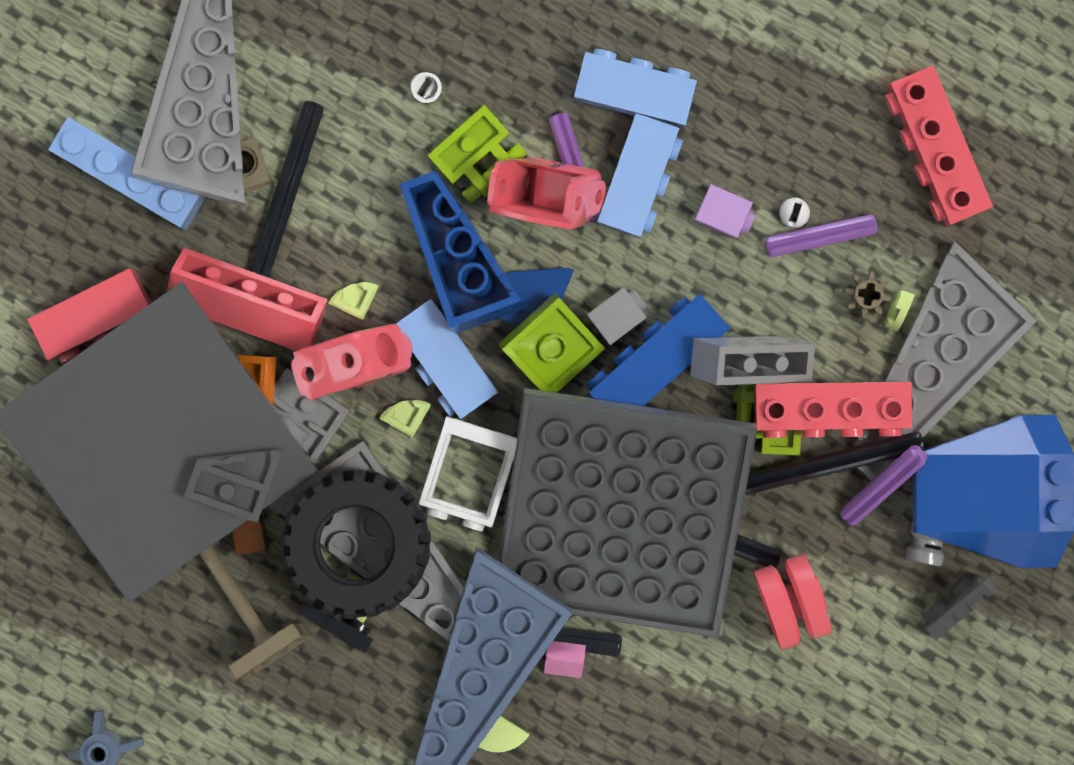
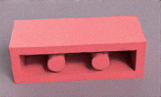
[27,268,152,364]

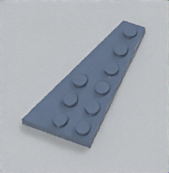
[414,547,572,765]

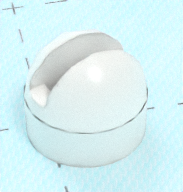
[410,72,442,103]
[779,198,810,228]

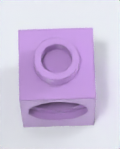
[694,184,756,240]

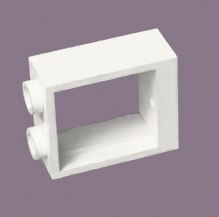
[419,416,517,532]

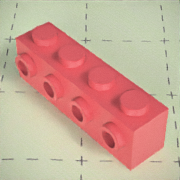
[884,65,993,227]
[167,247,328,351]
[753,382,912,438]

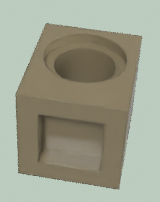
[240,134,274,194]

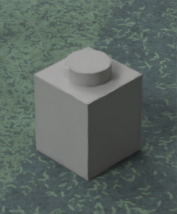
[587,287,648,346]

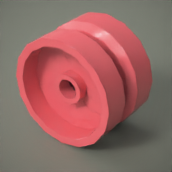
[753,554,832,651]

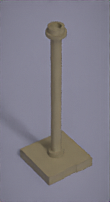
[199,545,313,679]

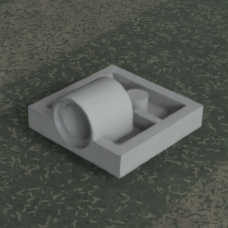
[273,368,351,464]

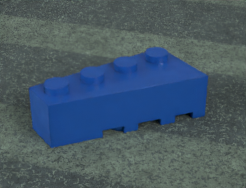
[400,171,528,333]
[584,294,730,406]

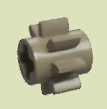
[843,271,892,319]

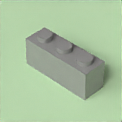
[690,336,815,385]

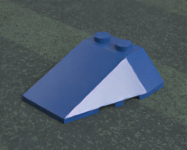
[913,415,1074,568]

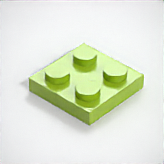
[498,293,605,393]

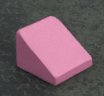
[544,641,586,678]

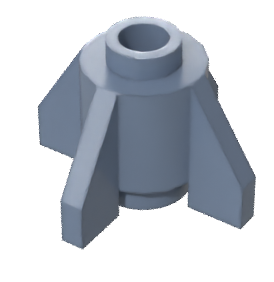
[67,710,145,765]

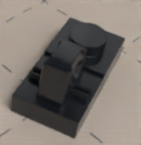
[300,601,373,654]

